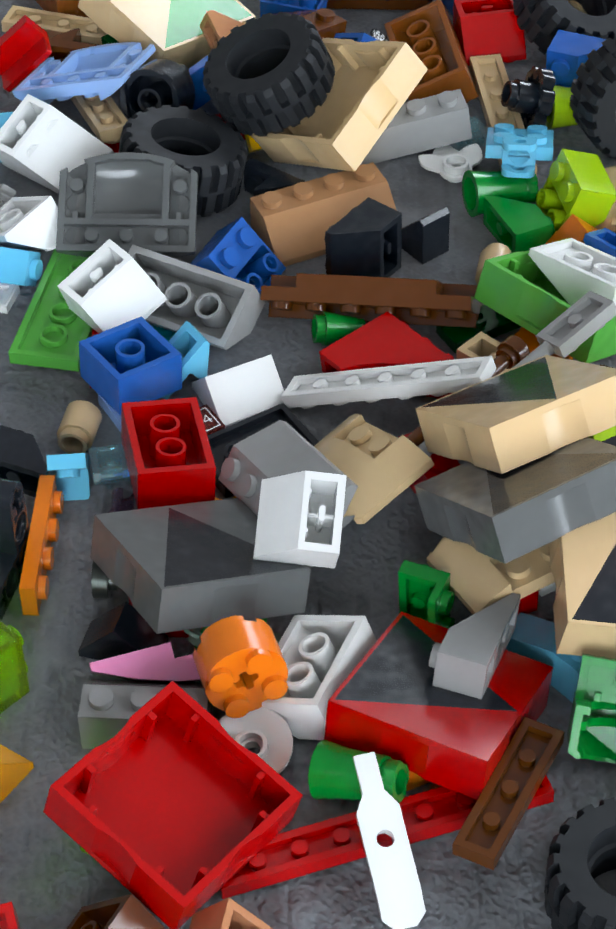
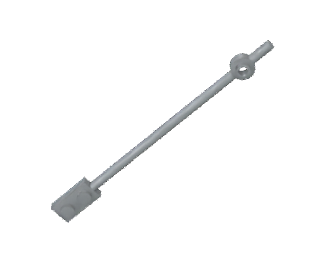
[309,291,616,567]

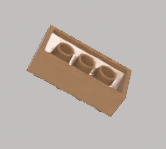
[250,162,396,266]

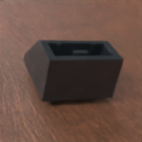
[324,197,402,278]

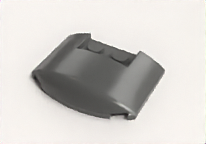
[56,152,198,258]

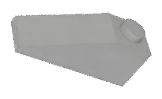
[429,593,521,700]

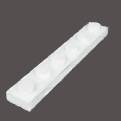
[281,356,496,409]

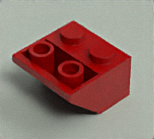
[453,0,527,66]

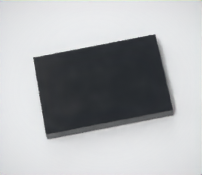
[208,403,319,498]

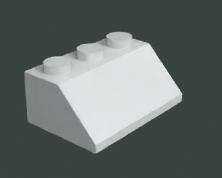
[262,615,377,740]

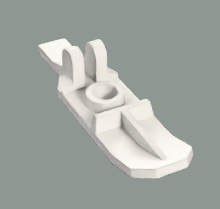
[353,752,426,929]

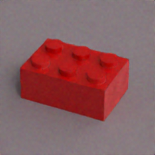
[121,397,216,509]

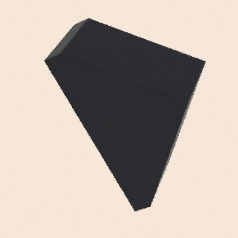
[402,207,450,265]
[78,601,168,660]

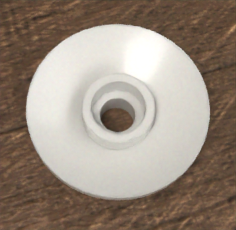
[219,707,293,774]

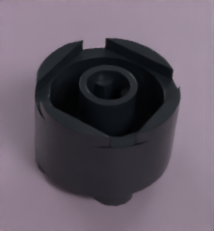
[120,59,195,119]

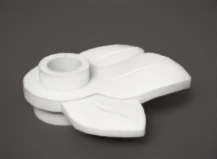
[418,143,483,183]

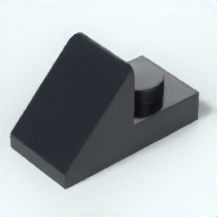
[244,158,305,196]

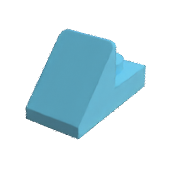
[162,320,210,399]
[46,453,90,501]

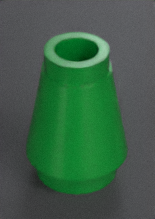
[311,311,365,347]

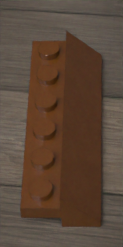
[260,273,482,328]

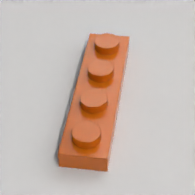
[19,475,64,616]

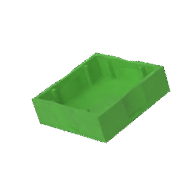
[474,238,616,363]

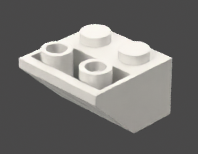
[58,239,167,333]
[253,470,347,569]

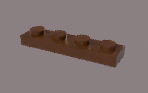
[452,717,564,870]

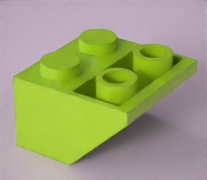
[536,148,616,233]

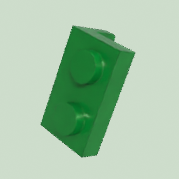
[398,560,455,629]

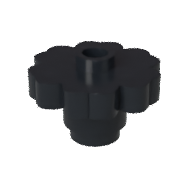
[501,66,556,129]

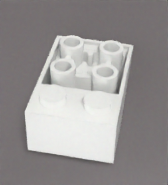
[0,94,114,194]

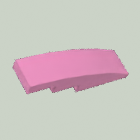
[89,642,201,682]

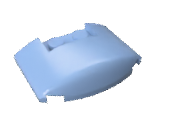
[12,42,156,104]

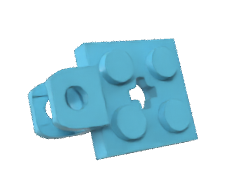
[485,123,554,178]

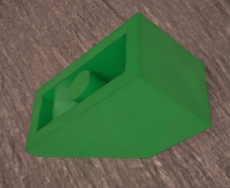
[483,195,555,253]

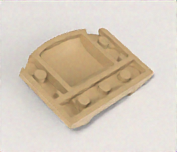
[314,414,435,524]
[427,536,555,615]

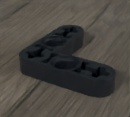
[0,478,29,623]

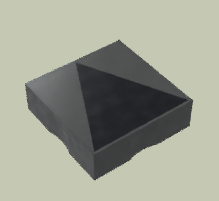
[414,437,616,564]
[90,498,311,634]

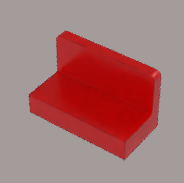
[0,15,52,92]

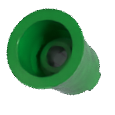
[462,170,538,217]
[308,740,409,803]

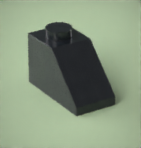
[0,425,49,498]

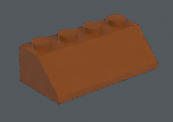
[384,0,479,103]

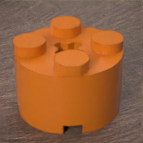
[193,615,288,718]

